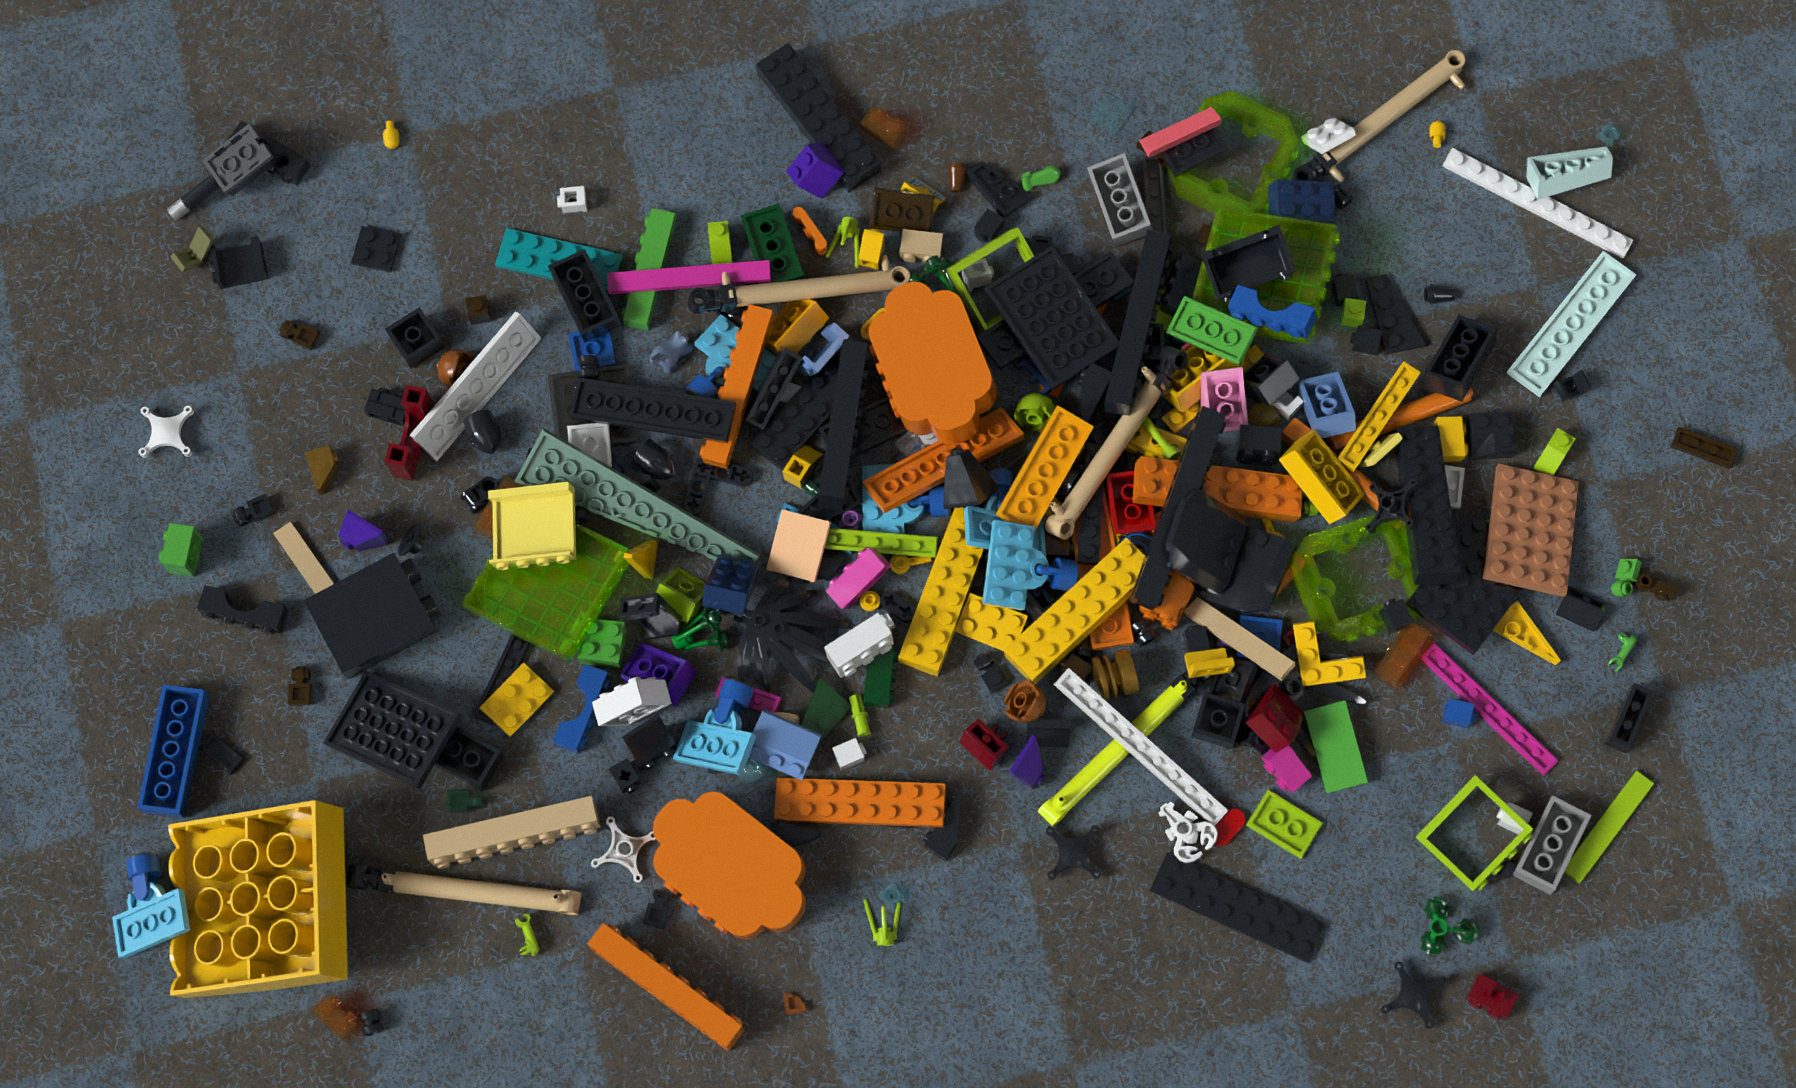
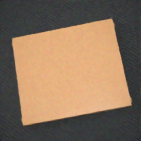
[766,509,831,582]

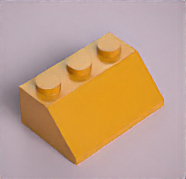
[765,299,829,355]

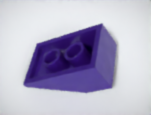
[618,642,697,708]

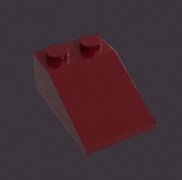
[1246,683,1304,753]

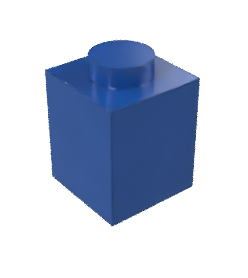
[1442,698,1476,728]

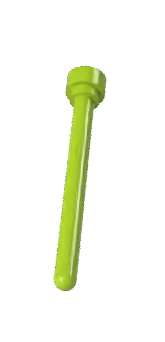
[1143,416,1181,460]

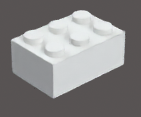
[824,613,894,678]
[592,677,671,726]

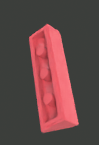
[1140,107,1222,158]

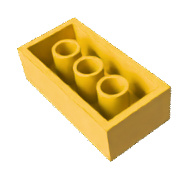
[1163,345,1246,413]
[1279,429,1365,525]

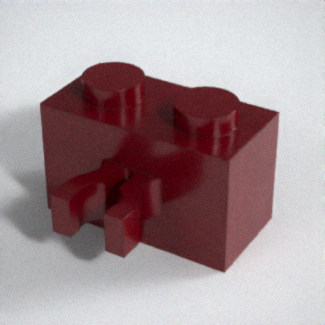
[960,718,1009,771]
[1465,973,1519,1021]

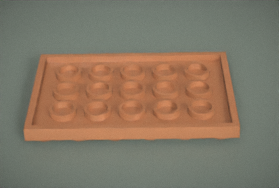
[1483,464,1579,597]

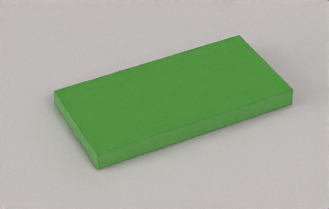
[1166,296,1258,366]
[1304,701,1368,794]

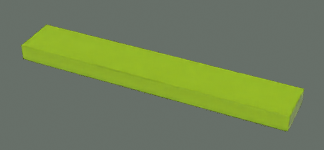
[824,528,938,558]
[1564,771,1654,884]

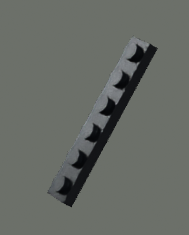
[1077,443,1104,565]

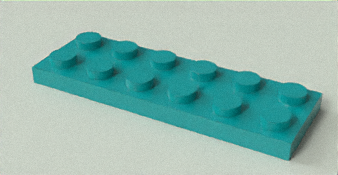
[495,228,623,293]

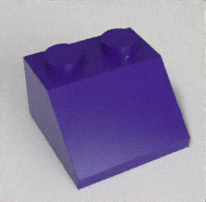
[786,142,845,199]

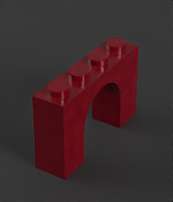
[384,385,434,481]

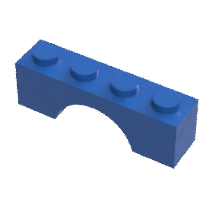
[1228,285,1317,339]
[553,664,611,754]

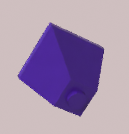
[338,510,390,552]
[1010,735,1045,789]

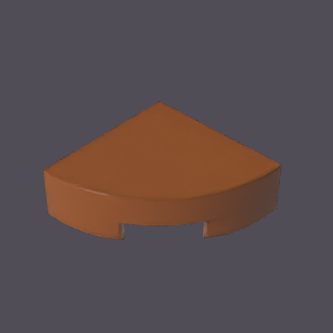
[783,993,808,1015]

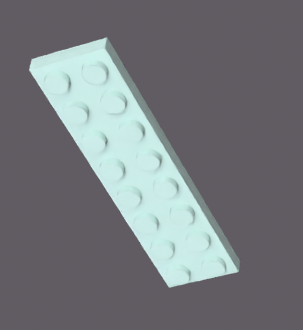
[1507,251,1636,397]

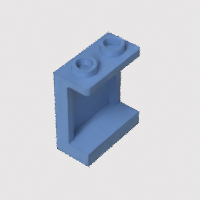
[797,322,849,377]

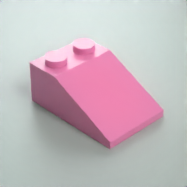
[1201,367,1248,432]

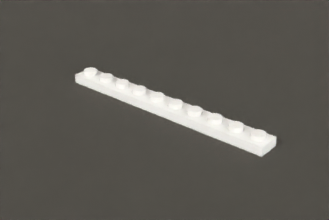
[1442,148,1633,259]
[1054,668,1228,826]

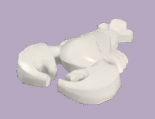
[1158,802,1218,863]

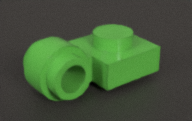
[1611,559,1642,597]

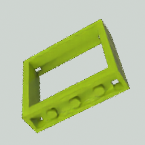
[945,227,1034,333]
[1416,775,1533,891]

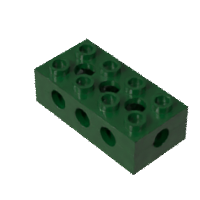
[741,203,804,284]

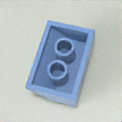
[749,709,822,780]

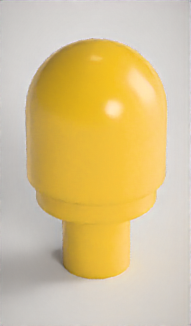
[383,121,400,149]
[1429,121,1446,148]

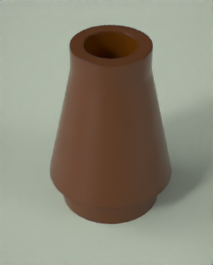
[947,162,967,193]

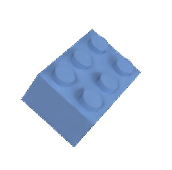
[1298,372,1356,438]

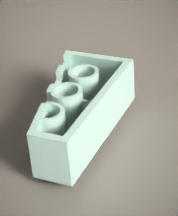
[1527,146,1613,199]

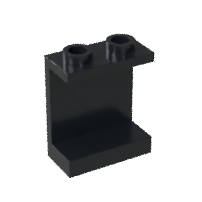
[209,236,268,289]

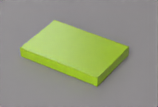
[1246,789,1323,859]

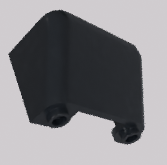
[1200,225,1296,302]

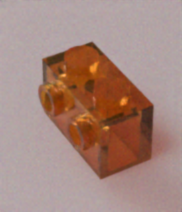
[861,106,906,150]
[310,994,360,1043]

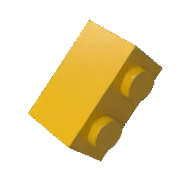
[1433,417,1468,462]

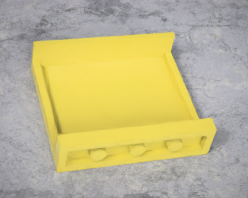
[488,482,576,570]

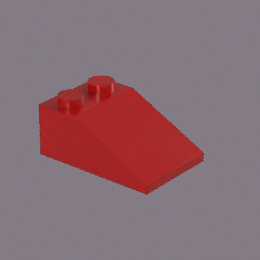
[1104,471,1156,535]

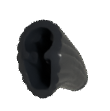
[773,819,821,847]

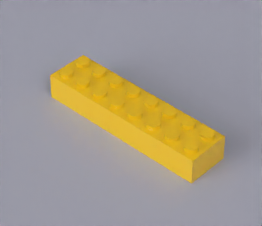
[898,507,985,677]
[1004,538,1145,684]

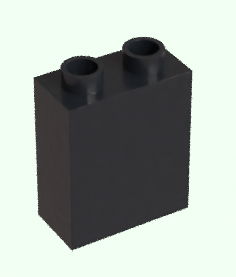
[303,553,442,679]

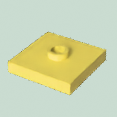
[1358,433,1402,468]

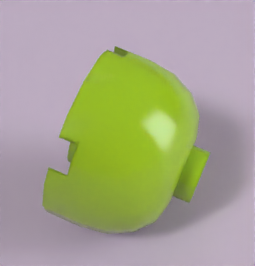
[1014,393,1055,432]

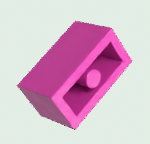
[1261,745,1312,792]

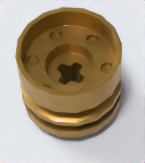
[1092,649,1139,701]

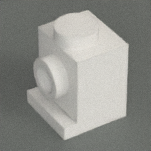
[557,186,587,213]
[962,259,994,292]

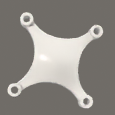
[139,406,194,458]
[591,817,656,883]

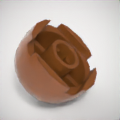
[437,349,474,388]
[1004,680,1047,724]

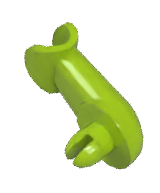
[515,913,539,956]

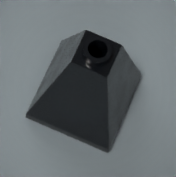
[943,447,999,509]

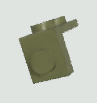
[171,226,213,272]

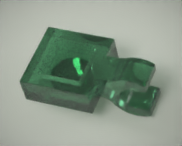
[445,790,485,813]

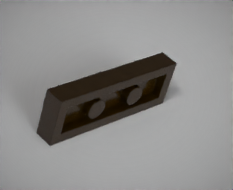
[1670,427,1738,469]

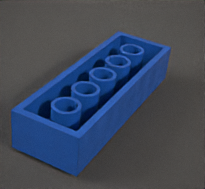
[137,684,210,819]

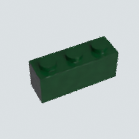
[863,643,899,709]

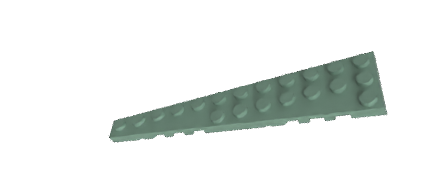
[514,428,760,562]

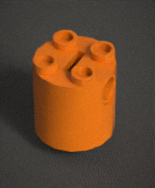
[1139,570,1195,630]

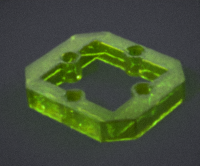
[1168,90,1299,224]
[1289,514,1419,643]

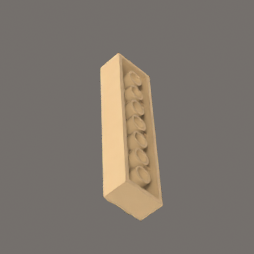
[423,796,601,869]

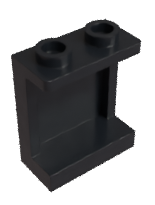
[618,593,682,640]

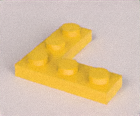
[1293,620,1366,686]

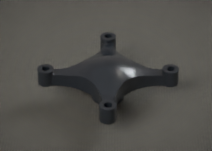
[1365,478,1421,534]
[1046,825,1101,881]
[1381,961,1448,1029]

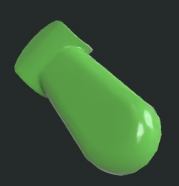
[1022,166,1060,191]
[1607,633,1637,672]

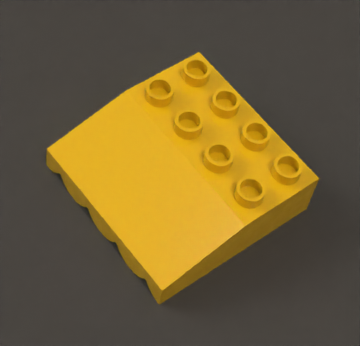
[168,800,348,998]

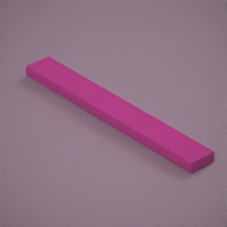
[608,260,771,294]
[1419,643,1559,776]

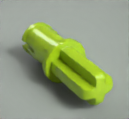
[849,694,871,737]

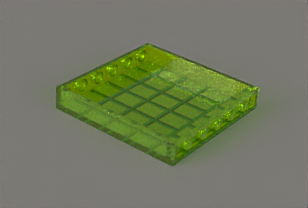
[1192,207,1341,344]
[462,523,629,663]

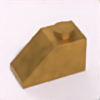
[305,445,339,495]

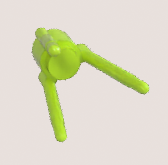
[826,217,860,268]
[863,899,901,946]

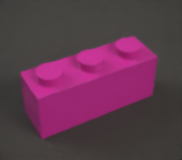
[826,548,891,609]

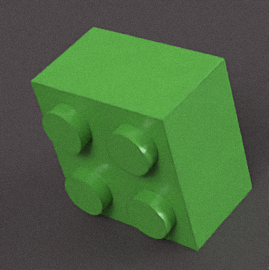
[159,523,203,577]
[577,618,627,668]

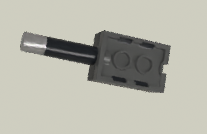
[167,124,280,220]

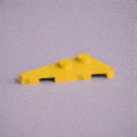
[624,540,658,579]
[1492,601,1561,665]

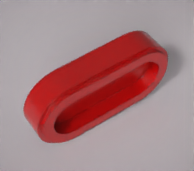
[1214,809,1245,847]

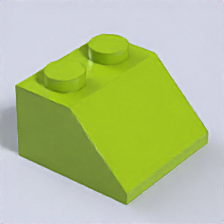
[656,567,706,623]

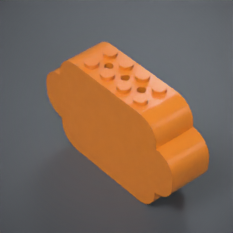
[869,282,996,444]
[653,792,806,940]

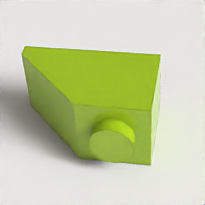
[708,221,733,265]
[1533,428,1576,476]

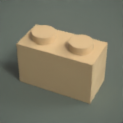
[900,229,943,263]

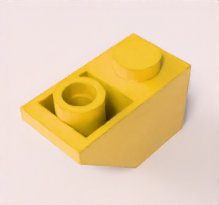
[858,229,885,270]
[782,445,823,489]

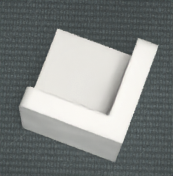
[1271,391,1304,420]

